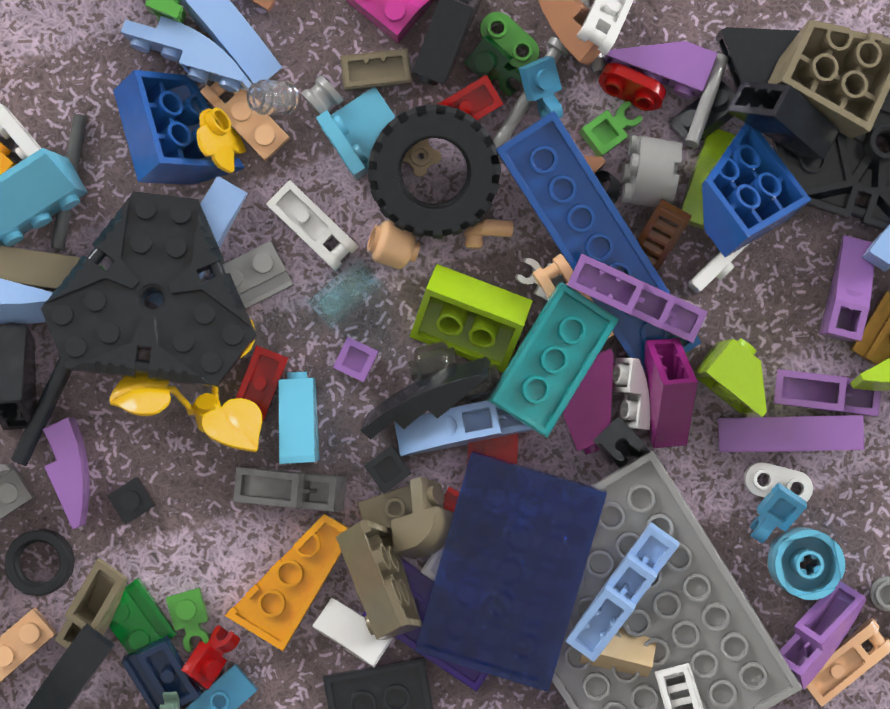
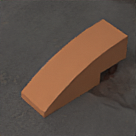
[538,0,601,65]

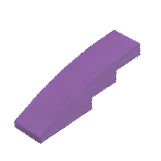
[567,254,708,343]
[718,415,865,452]

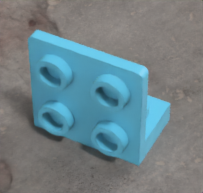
[316,87,395,181]

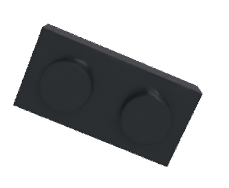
[668,81,735,149]

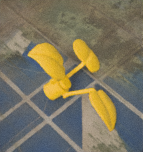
[109,319,262,452]

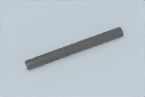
[51,114,87,250]

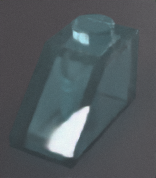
[307,259,383,330]

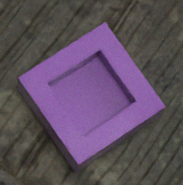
[333,337,379,382]

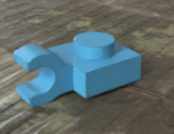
[518,56,563,118]
[750,482,807,543]

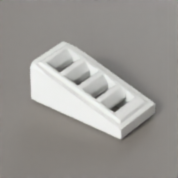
[655,663,704,709]

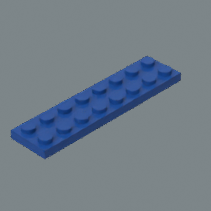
[496,111,702,373]

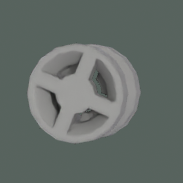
[300,75,344,115]

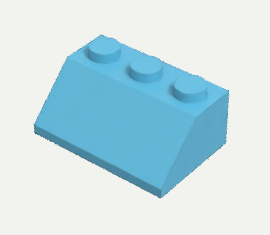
[0,148,88,247]

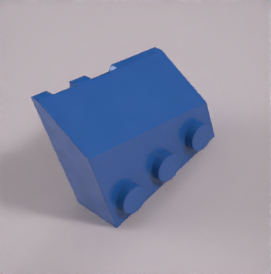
[113,70,245,185]
[702,123,811,258]

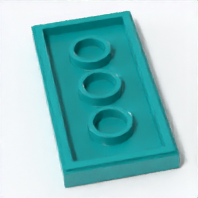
[487,282,619,438]

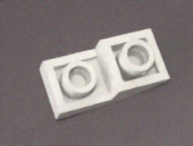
[612,358,650,430]
[313,598,393,667]

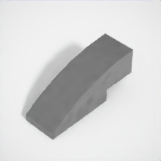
[233,467,347,512]

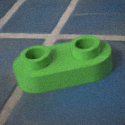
[480,12,539,68]

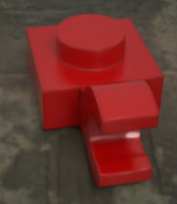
[181,625,240,690]

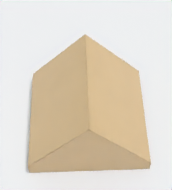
[579,628,657,677]

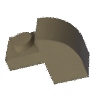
[391,477,456,559]

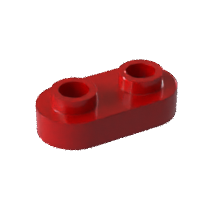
[598,63,666,111]

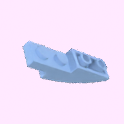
[121,16,253,93]
[394,400,533,457]

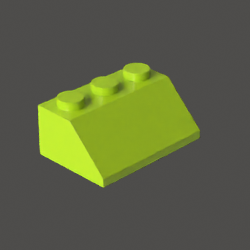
[409,264,533,373]
[693,338,767,417]

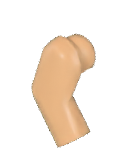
[463,219,514,249]

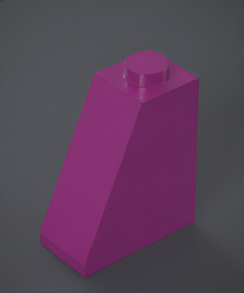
[645,338,698,448]
[561,349,614,455]

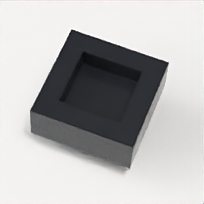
[364,446,412,494]
[107,477,156,525]

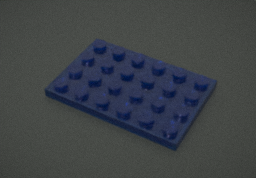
[415,451,607,692]

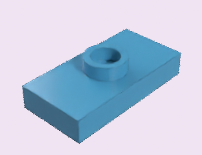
[185,663,258,709]

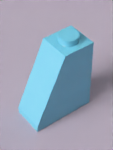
[278,372,320,464]

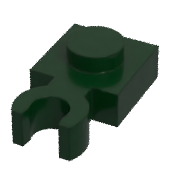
[464,35,522,96]

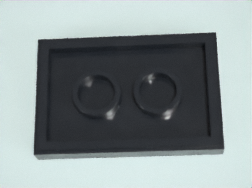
[323,657,434,709]

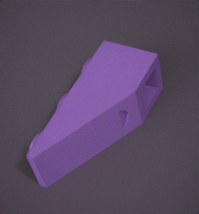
[604,41,717,99]
[819,235,875,343]

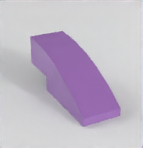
[774,369,881,417]
[43,417,90,529]
[779,581,866,690]

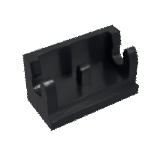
[593,417,649,468]

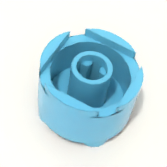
[767,527,845,600]

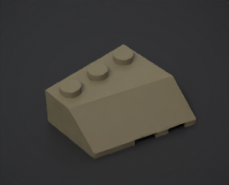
[768,20,890,139]
[336,520,423,640]

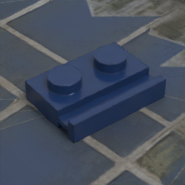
[121,635,201,709]

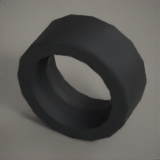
[4,529,75,596]

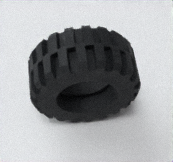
[368,104,501,239]

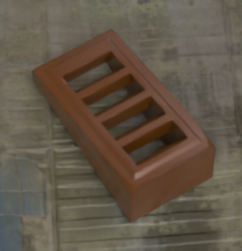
[636,199,692,271]

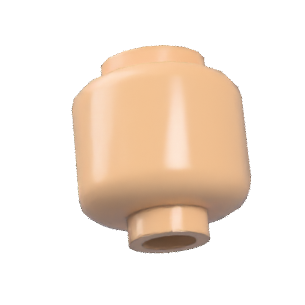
[367,220,420,270]

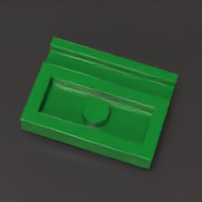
[109,578,178,655]

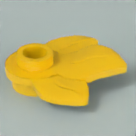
[196,108,246,173]

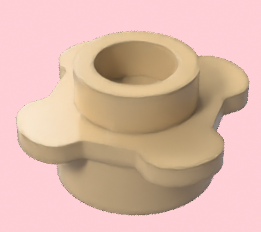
[403,139,441,177]

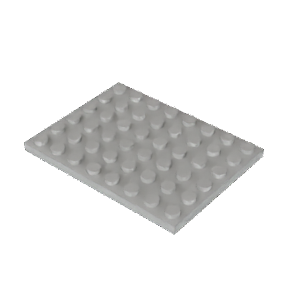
[475,449,802,709]

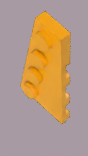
[224,514,349,651]

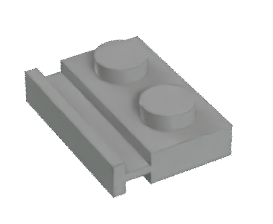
[210,240,294,309]

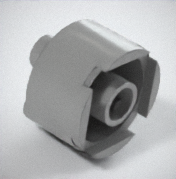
[621,135,682,208]

